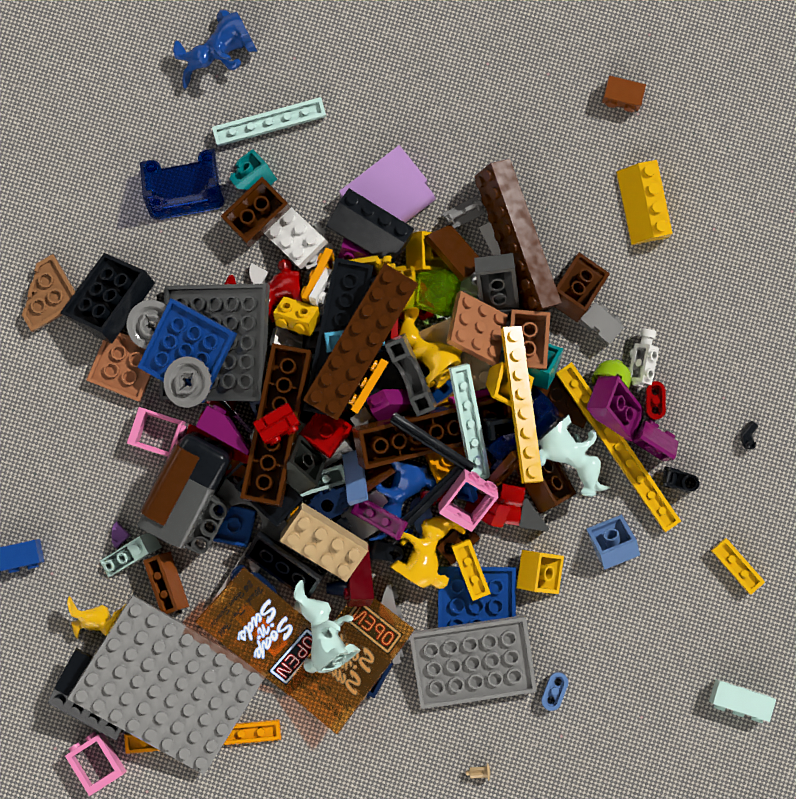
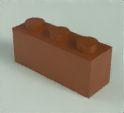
[143,552,190,615]

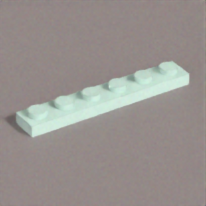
[212,97,326,147]
[448,363,490,480]

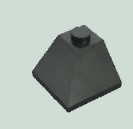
[287,434,327,494]

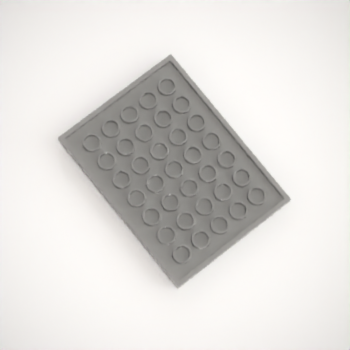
[67,594,267,775]

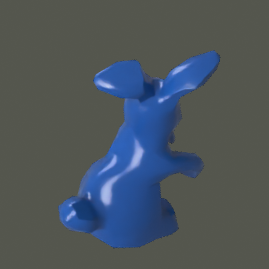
[173,10,258,89]
[369,459,437,541]

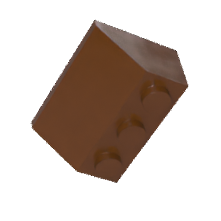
[221,177,290,248]
[516,459,577,514]

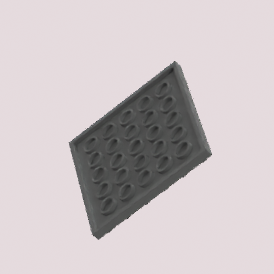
[159,284,270,402]

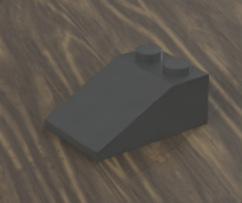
[474,253,520,314]

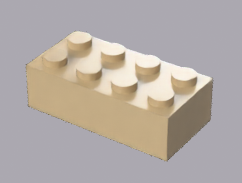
[280,502,368,582]

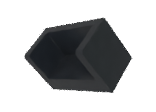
[481,413,515,441]

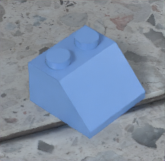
[586,514,640,570]

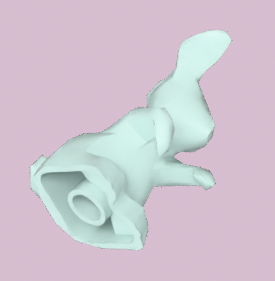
[538,415,610,497]
[293,580,361,673]

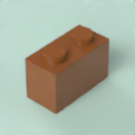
[601,76,646,112]

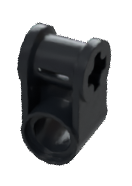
[660,466,700,492]
[369,540,405,563]

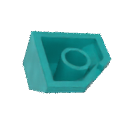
[229,149,277,190]
[528,344,563,390]

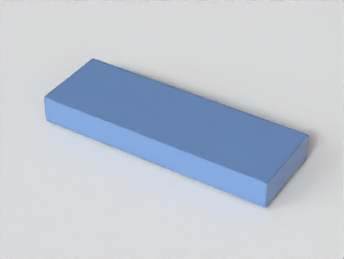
[342,450,368,506]

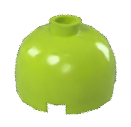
[591,359,632,389]

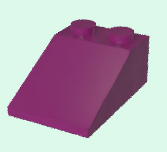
[587,376,644,441]
[196,405,250,455]
[631,420,679,462]

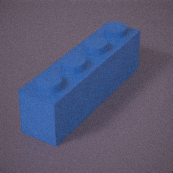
[0,539,45,575]

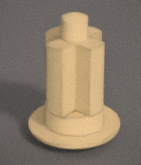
[466,763,490,781]

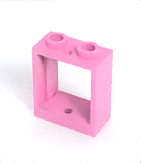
[127,407,187,457]
[438,469,498,532]
[65,732,127,796]

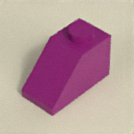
[366,389,412,421]

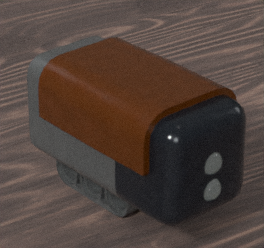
[137,431,233,554]

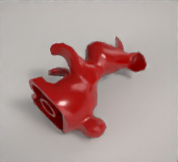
[224,259,303,323]

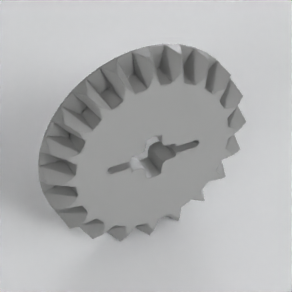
[127,300,167,349]
[164,357,212,408]

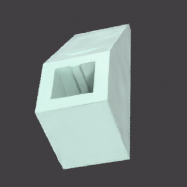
[100,533,162,577]

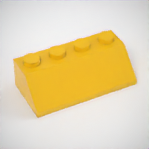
[616,160,673,245]

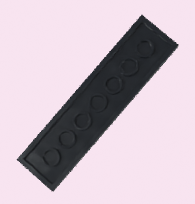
[303,257,374,418]

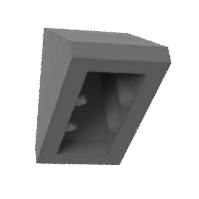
[518,498,550,532]

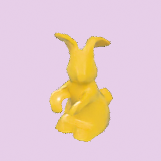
[398,307,463,390]
[390,515,466,589]
[67,596,126,639]

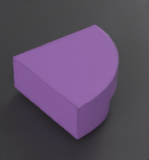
[111,522,131,549]

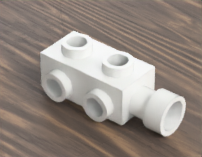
[628,328,659,388]

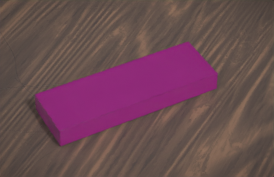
[350,500,408,540]

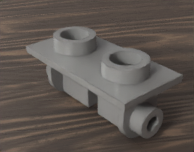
[443,197,484,229]

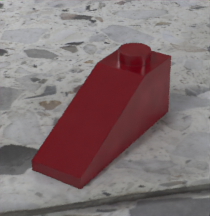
[343,544,374,607]

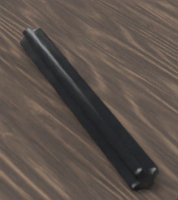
[390,413,474,472]
[402,465,463,532]

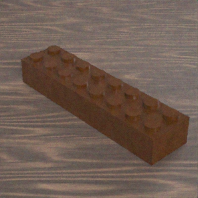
[474,159,562,312]
[303,263,419,421]
[240,343,313,507]
[352,396,508,469]

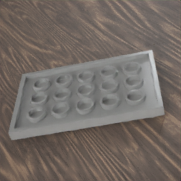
[409,615,537,709]

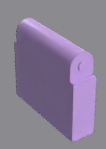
[339,145,436,223]

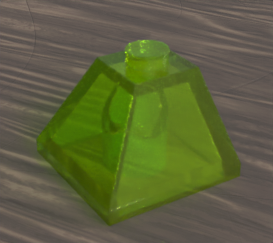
[413,270,461,318]

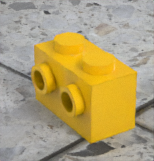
[273,297,320,336]

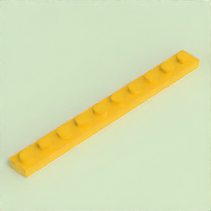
[556,362,681,532]

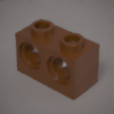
[436,529,480,565]

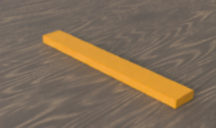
[124,719,281,754]

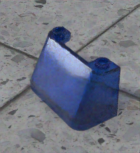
[140,149,224,219]
[484,386,559,462]

